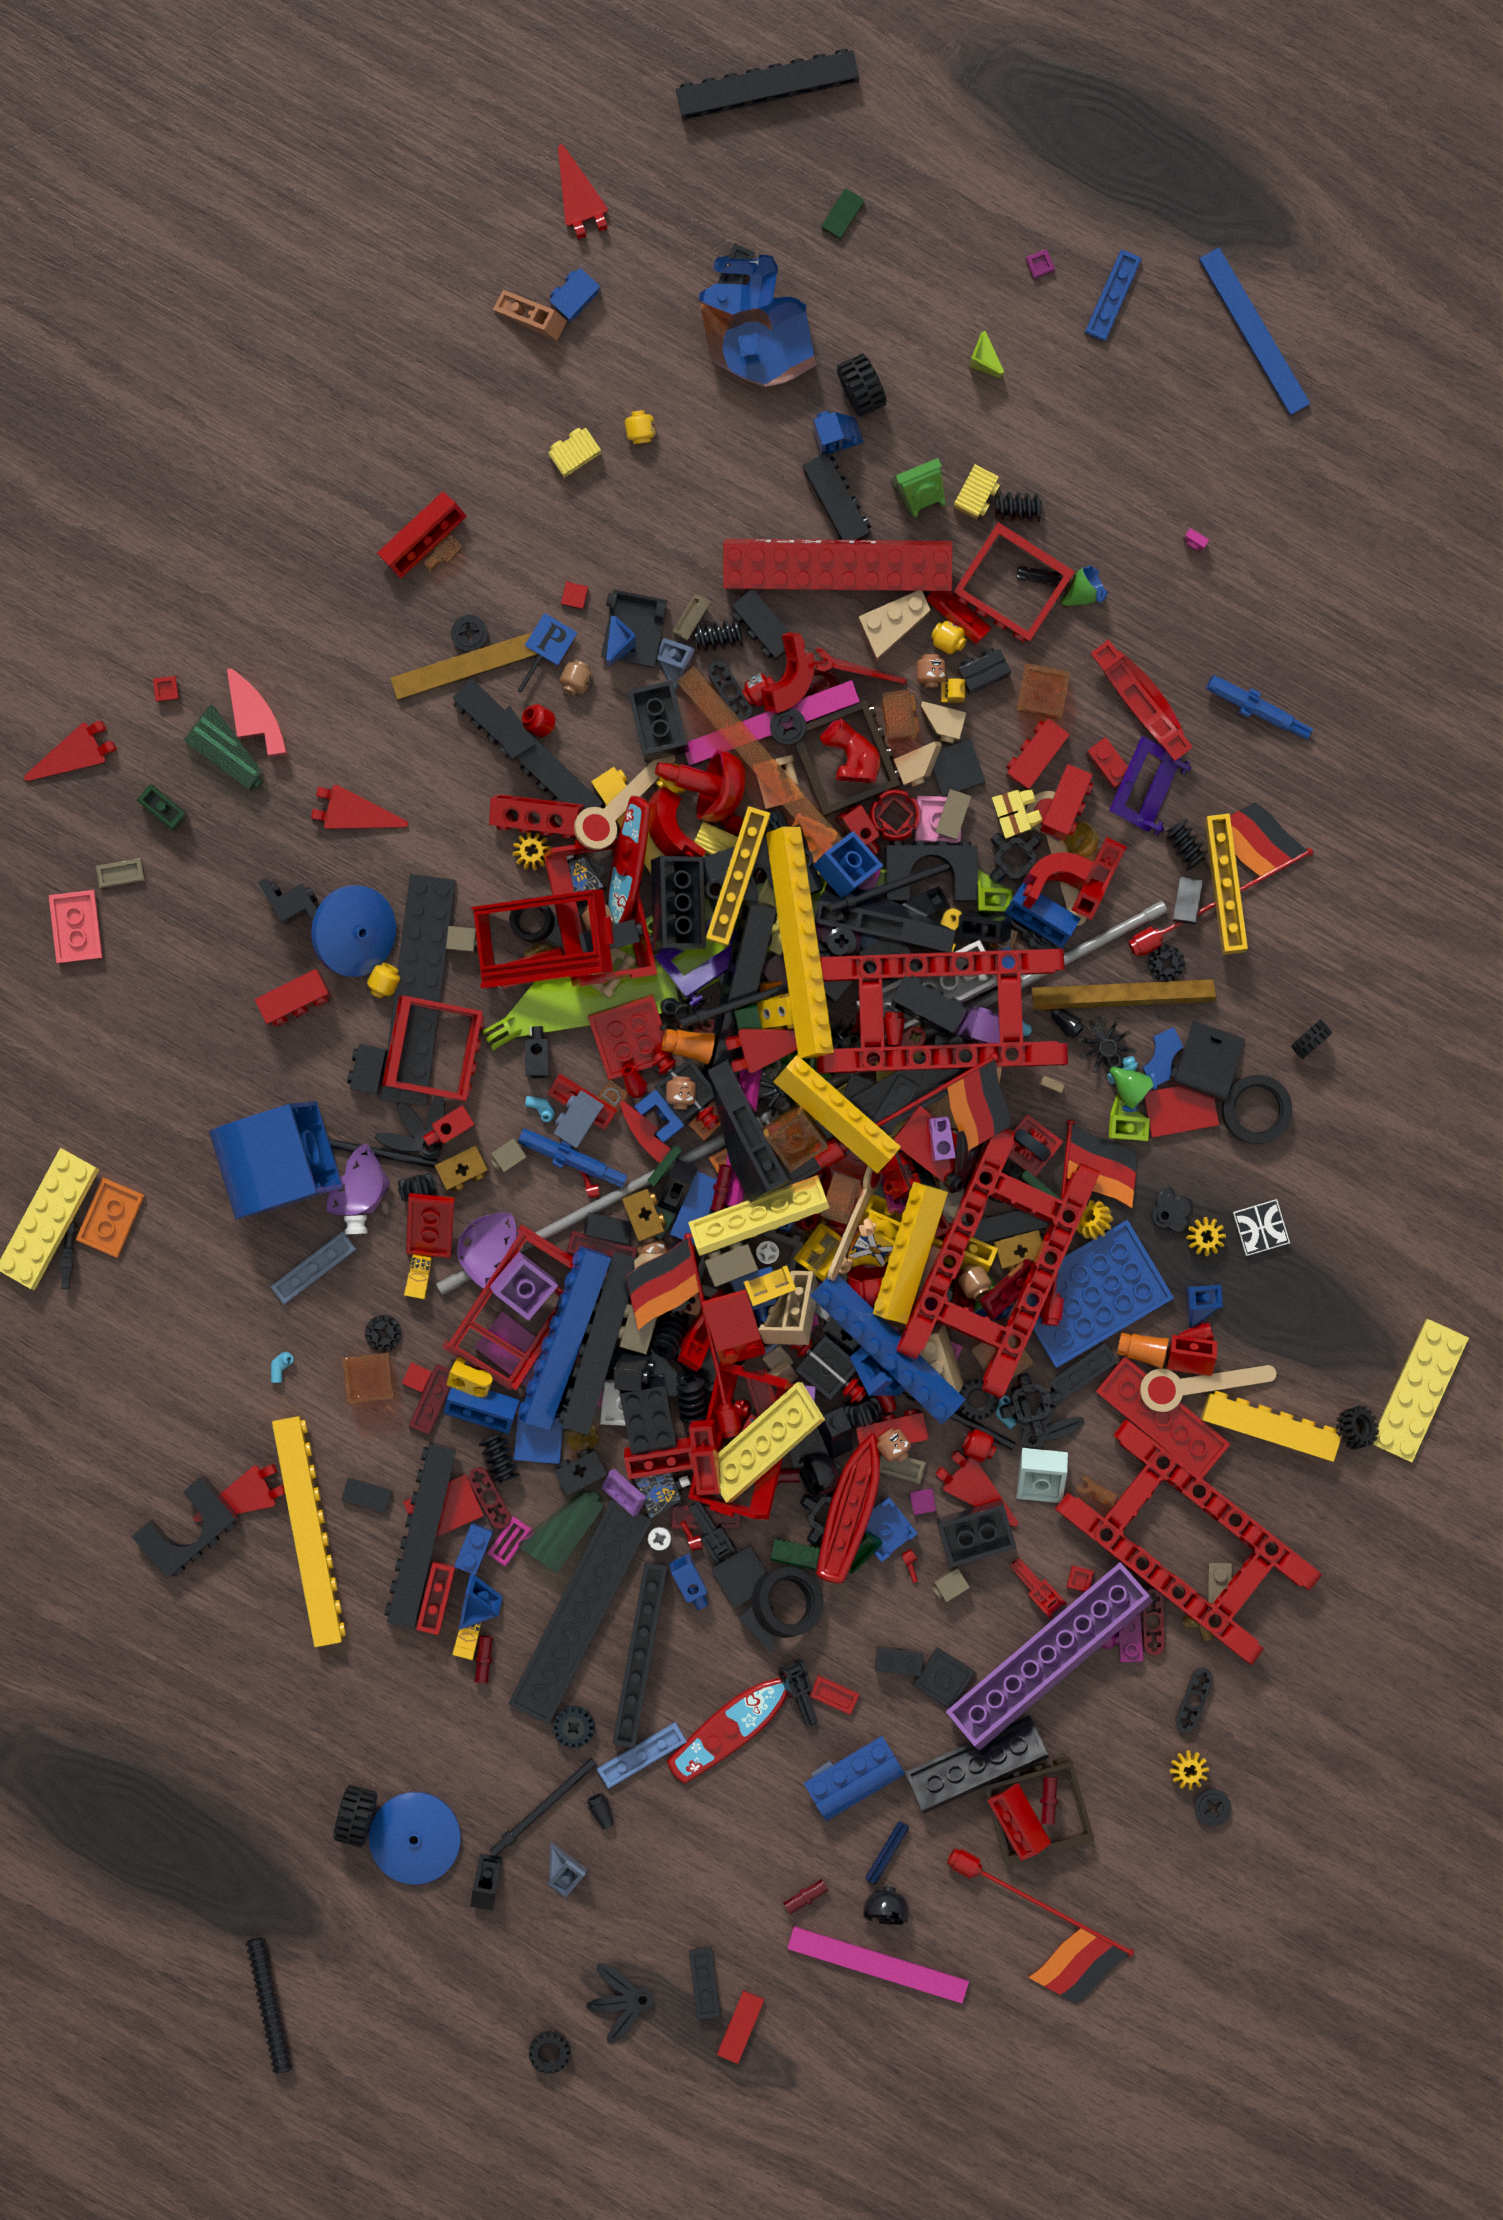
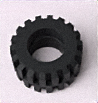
[837,353,887,417]
[333,1785,377,1848]

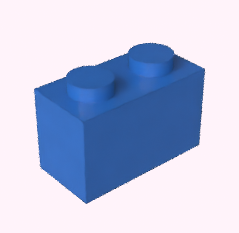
[549,268,601,323]
[454,1522,494,1575]

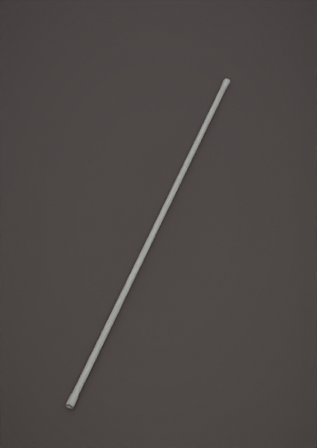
[436,900,1168,1295]

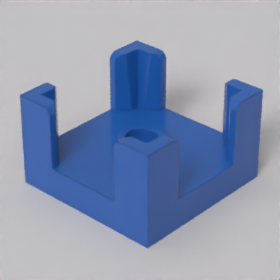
[634,1090,685,1143]
[850,1347,906,1396]
[865,1496,918,1562]

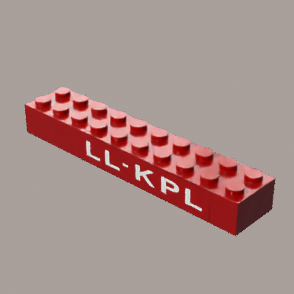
[723,539,953,591]

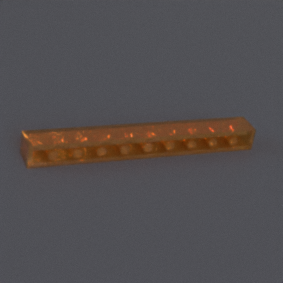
[676,666,843,853]

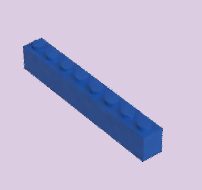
[518,1246,611,1430]
[810,1275,966,1425]

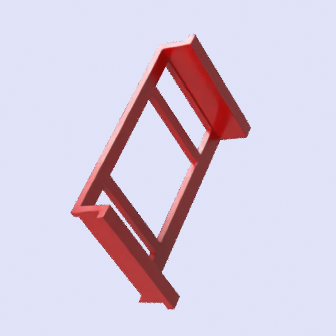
[442,1224,573,1391]

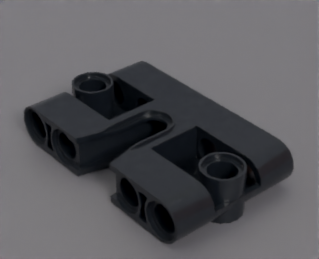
[703,825,823,920]

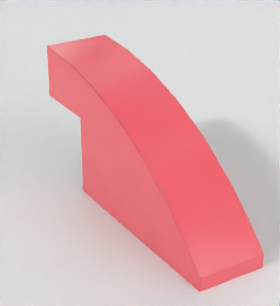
[227,669,288,757]

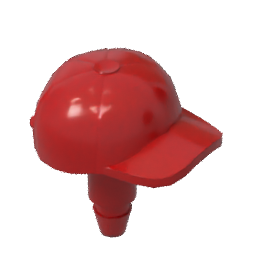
[654,750,746,822]

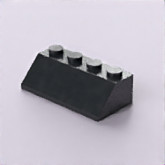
[651,856,706,951]

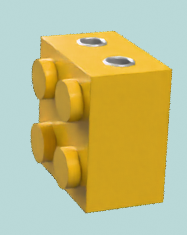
[757,993,794,1029]

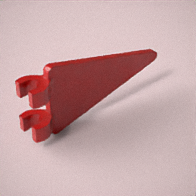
[558,144,608,240]
[814,647,907,684]
[24,720,117,781]
[311,785,408,829]
[725,1029,797,1073]
[935,1449,1018,1527]
[193,1463,285,1522]

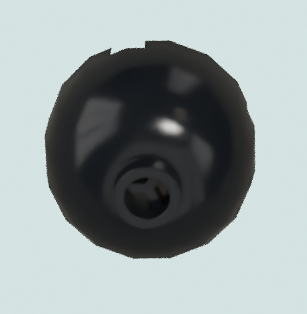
[799,1452,841,1500]
[863,1886,909,1925]

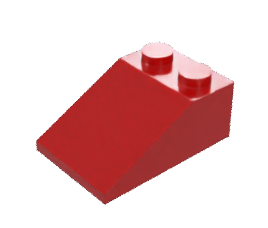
[702,1289,766,1366]

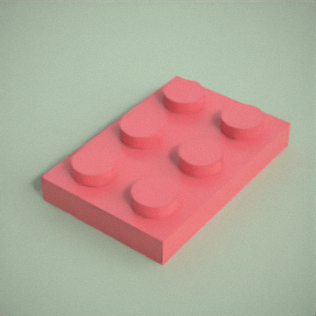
[49,890,103,964]

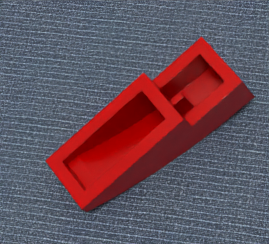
[620,1100,671,1163]
[689,1419,720,1495]

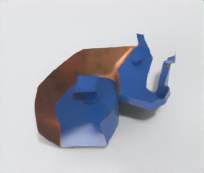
[699,254,817,387]

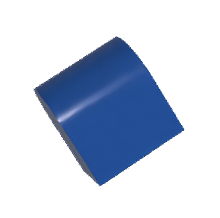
[208,1101,343,1220]

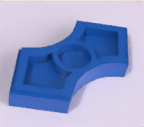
[1142,1027,1183,1085]

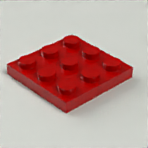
[588,994,674,1080]

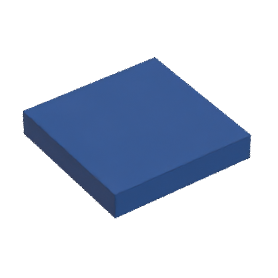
[514,1414,563,1464]

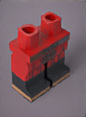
[878,1152,940,1200]

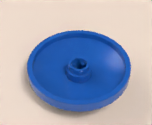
[311,885,396,977]
[369,1792,461,1885]

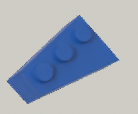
[813,411,864,455]

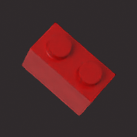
[1086,737,1128,790]
[1167,1335,1217,1376]

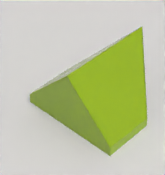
[969,331,1004,378]
[977,869,1012,913]
[1109,1094,1150,1141]

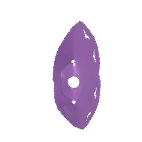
[326,1144,390,1215]
[457,1212,517,1288]

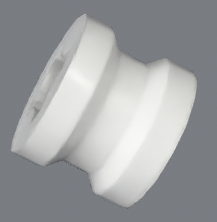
[344,1215,367,1234]
[756,1241,779,1264]
[648,1526,671,1550]

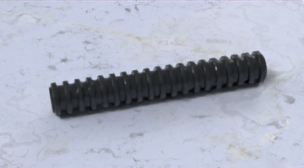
[245,1937,293,2074]

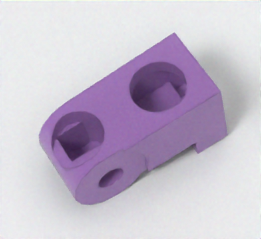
[928,1116,956,1161]

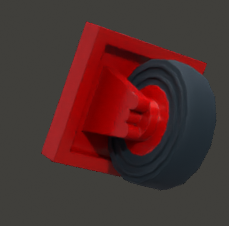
[1008,1114,1063,1177]

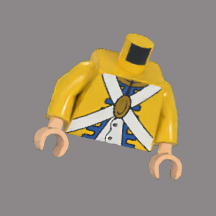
[839,1213,898,1274]

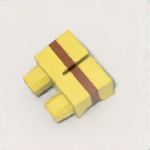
[992,790,1043,840]

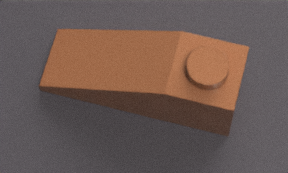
[493,290,567,341]

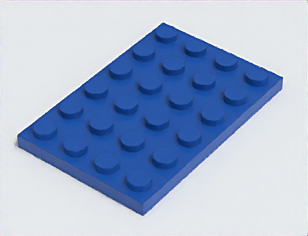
[1016,1220,1174,1368]

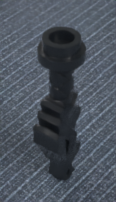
[1003,914,1057,950]
[60,1223,79,1290]

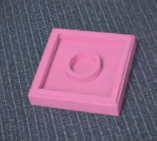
[915,796,961,844]

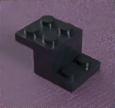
[258,878,318,925]

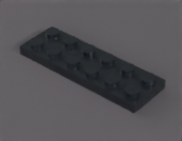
[905,1716,1049,1814]

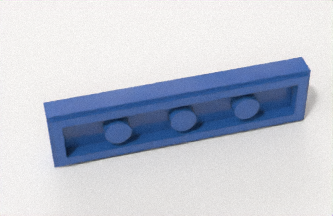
[1085,249,1142,342]

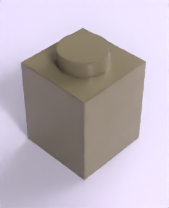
[446,926,478,953]
[491,1138,527,1173]
[933,1567,970,1602]

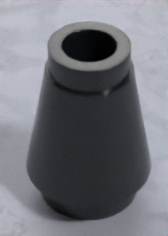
[1050,1009,1085,1039]
[587,1793,614,1829]

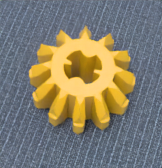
[513,832,551,871]
[1076,1200,1114,1240]
[1186,1217,1226,1256]
[1170,1750,1209,1790]

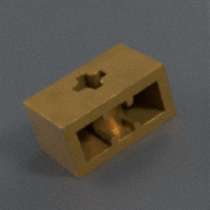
[435,1145,489,1192]
[622,1189,667,1241]
[993,1230,1046,1272]

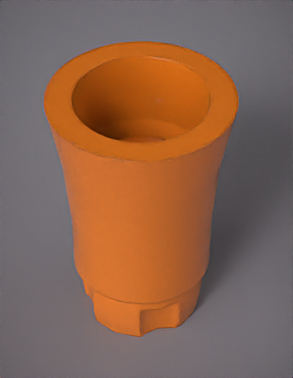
[662,1029,715,1065]
[1117,1333,1169,1369]

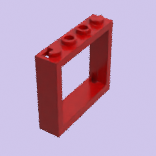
[954,522,1075,643]
[382,995,484,1101]

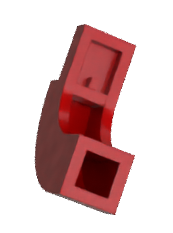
[761,632,814,713]
[649,785,706,857]
[1071,837,1127,920]
[1022,852,1094,909]
[677,1289,727,1372]

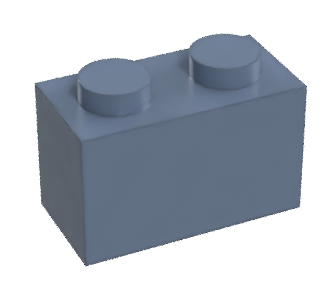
[554,1090,604,1148]

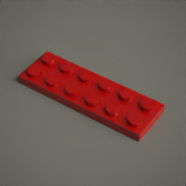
[1095,1356,1230,1478]

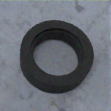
[1222,1075,1292,1144]
[752,1567,824,1638]

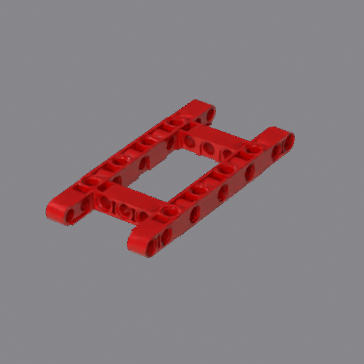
[816,949,1068,1074]
[896,1129,1100,1399]
[1055,1419,1322,1665]

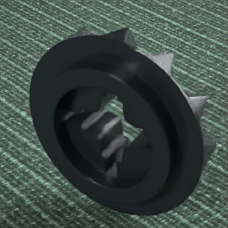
[451,615,487,651]
[770,708,807,745]
[1148,945,1185,982]
[365,1315,401,1352]
[1194,1789,1231,1826]

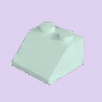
[1016,1448,1068,1503]

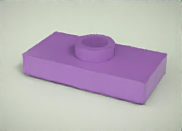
[601,1469,647,1516]

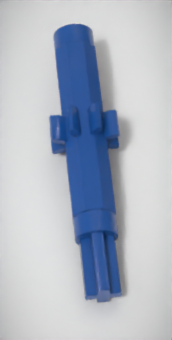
[1206,675,1313,739]
[518,1128,628,1188]

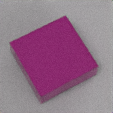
[1025,249,1055,279]
[909,1488,936,1515]

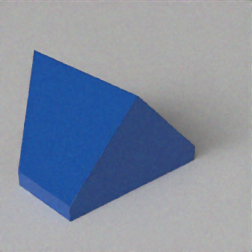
[606,616,636,666]
[1186,1285,1223,1329]
[459,1574,503,1630]

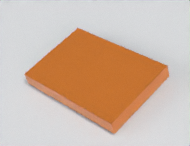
[76,1177,145,1258]

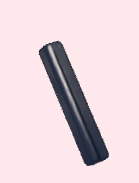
[866,1821,909,1884]

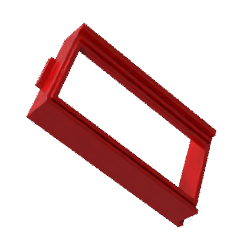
[543,839,657,987]
[471,889,614,989]
[688,1361,795,1520]

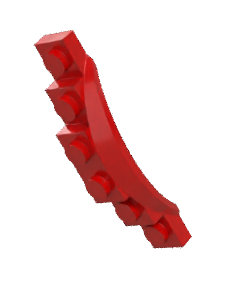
[1090,639,1193,762]

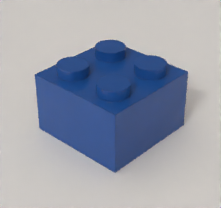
[813,831,883,899]

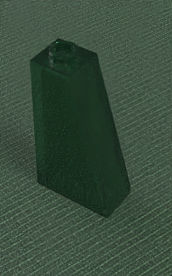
[183,704,264,792]
[518,1489,604,1573]

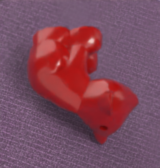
[820,718,881,783]

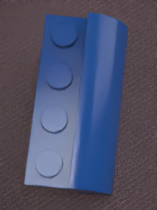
[803,1735,906,1821]

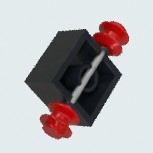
[652,1051,719,1130]
[789,1335,867,1403]

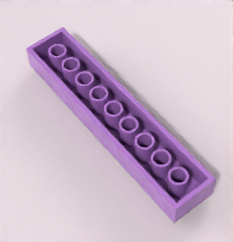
[946,1562,1153,1751]

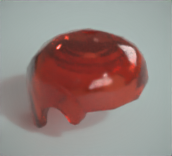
[806,668,839,696]

